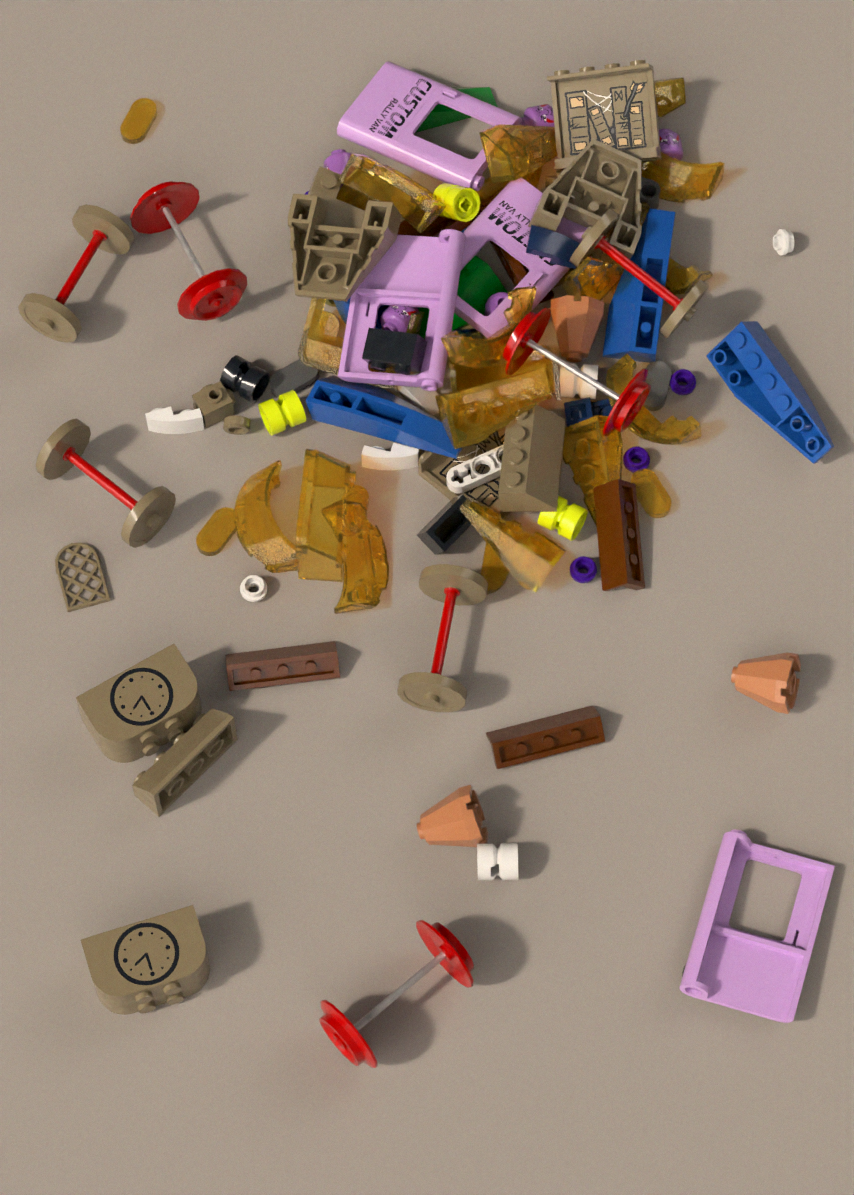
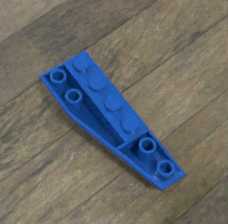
[602,209,675,363]
[706,321,834,464]
[306,375,467,459]

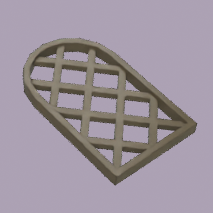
[55,543,110,612]

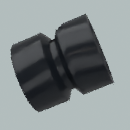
[220,355,270,403]

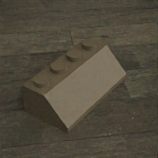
[498,403,566,512]
[132,708,238,817]

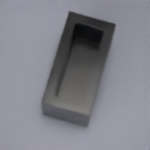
[362,328,427,375]
[417,495,481,555]

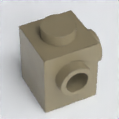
[192,381,236,428]

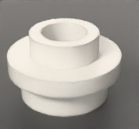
[773,229,794,255]
[240,575,268,602]

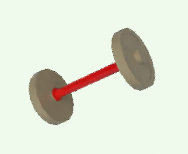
[18,204,135,343]
[569,208,709,339]
[36,419,176,548]
[397,564,488,712]

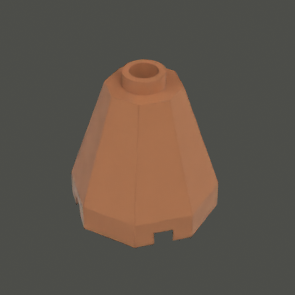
[550,295,604,362]
[731,652,801,714]
[417,785,488,847]

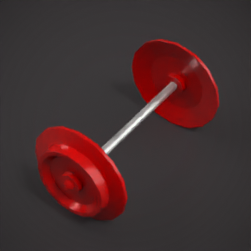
[130,181,248,321]
[503,308,651,436]
[319,920,474,1068]

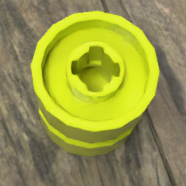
[431,183,480,222]
[258,390,306,436]
[538,496,588,541]

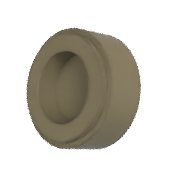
[223,415,251,435]

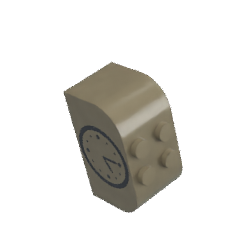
[76,643,202,763]
[81,905,210,1015]

